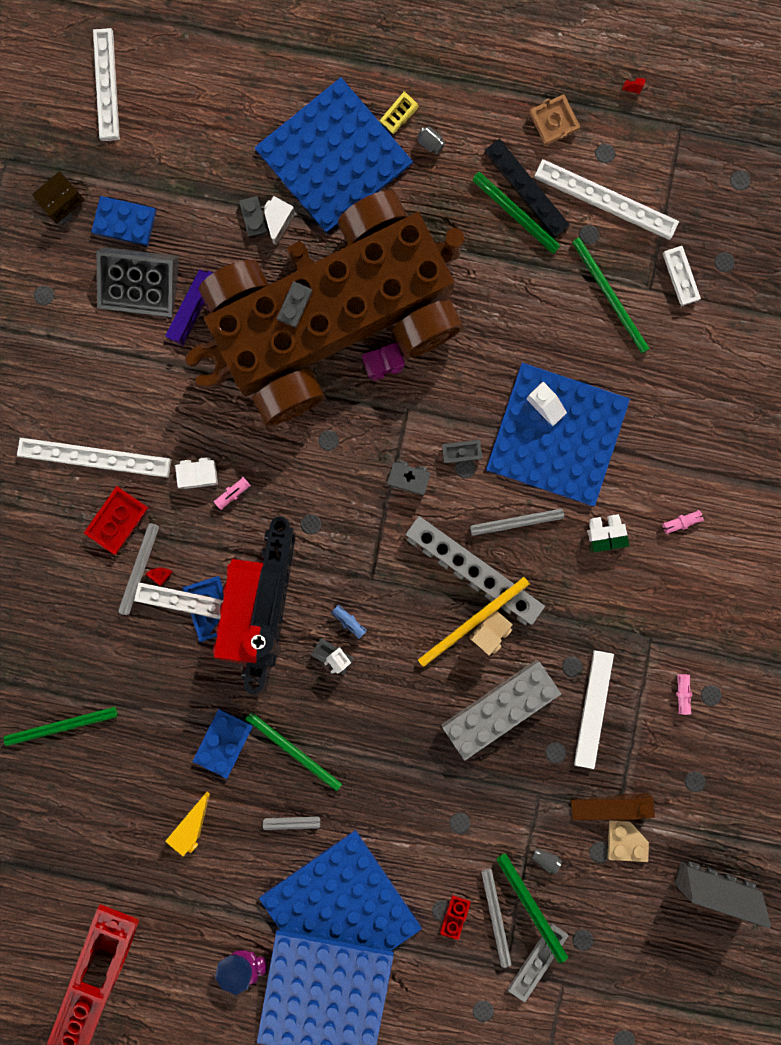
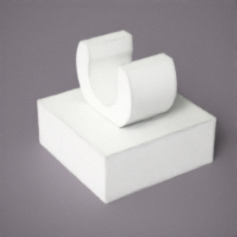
[324,647,351,674]

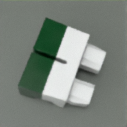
[587,514,630,553]

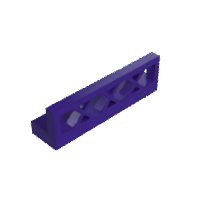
[165,269,212,346]

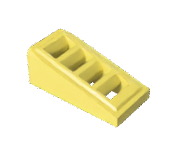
[379,91,419,134]

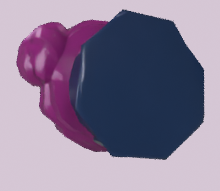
[215,950,267,995]

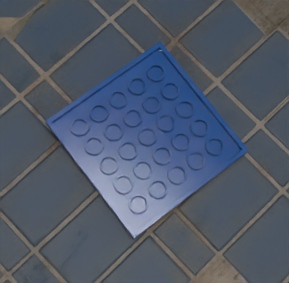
[255,77,413,234]
[485,363,630,507]
[259,829,422,951]
[257,930,394,1045]

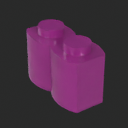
[361,343,405,381]

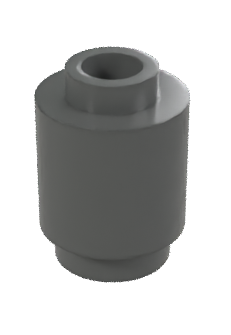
[417,126,446,155]

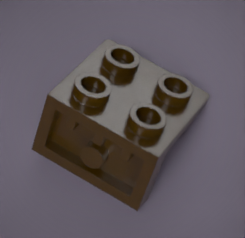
[32,172,85,224]

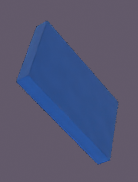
[182,576,224,642]

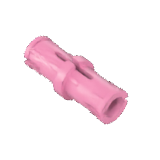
[214,477,251,510]
[662,510,703,534]
[676,674,692,715]

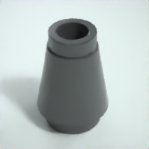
[532,848,562,874]

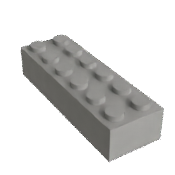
[441,660,561,761]

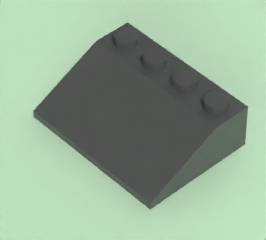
[96,247,178,317]
[674,861,771,928]

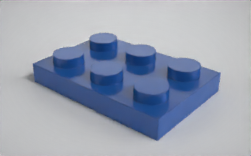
[91,196,157,247]
[192,708,253,779]

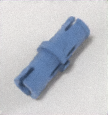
[331,605,367,639]

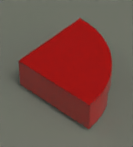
[622,78,646,94]
[145,567,173,587]

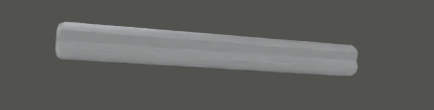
[470,509,564,536]
[118,523,159,615]
[481,869,511,968]

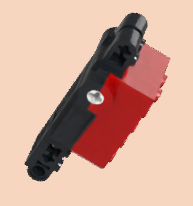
[213,516,296,696]

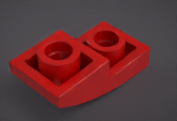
[439,895,471,940]

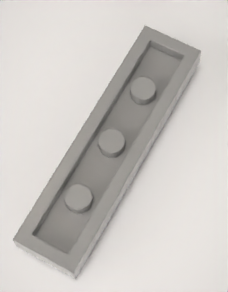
[508,923,568,1002]

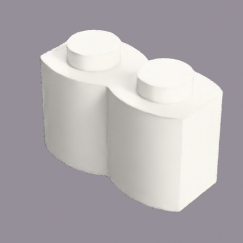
[175,458,218,489]

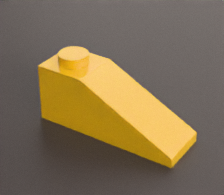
[166,792,210,856]

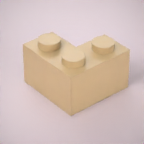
[468,610,513,655]

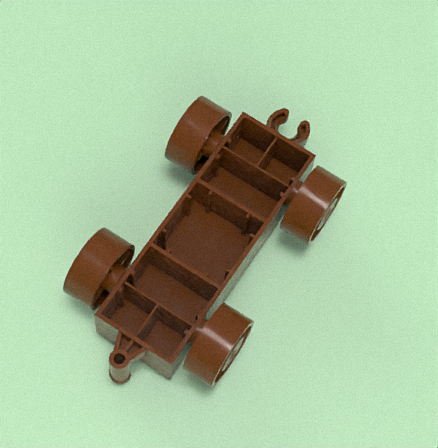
[185,190,465,427]

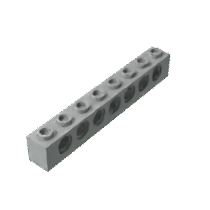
[405,516,545,625]

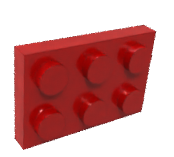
[84,486,149,555]

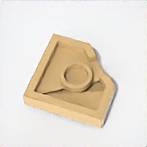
[608,820,649,862]

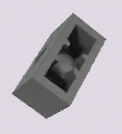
[387,460,430,496]

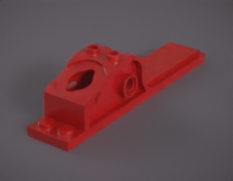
[47,904,139,1045]

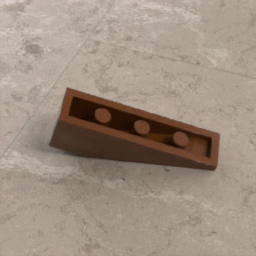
[571,793,655,820]

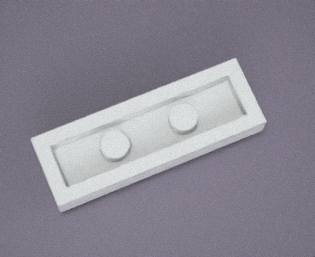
[663,246,701,306]

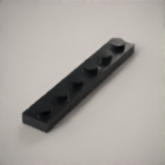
[484,138,570,239]

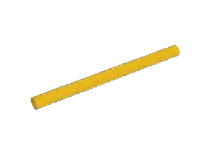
[418,577,530,667]

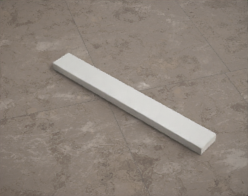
[534,159,679,240]
[17,438,172,478]

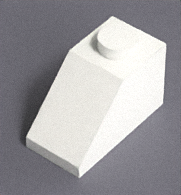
[264,196,295,245]
[527,382,567,426]

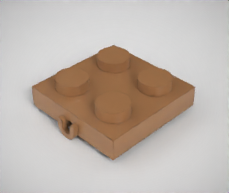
[529,94,580,146]

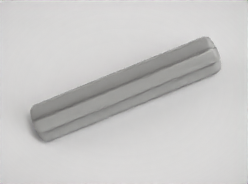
[263,817,320,830]

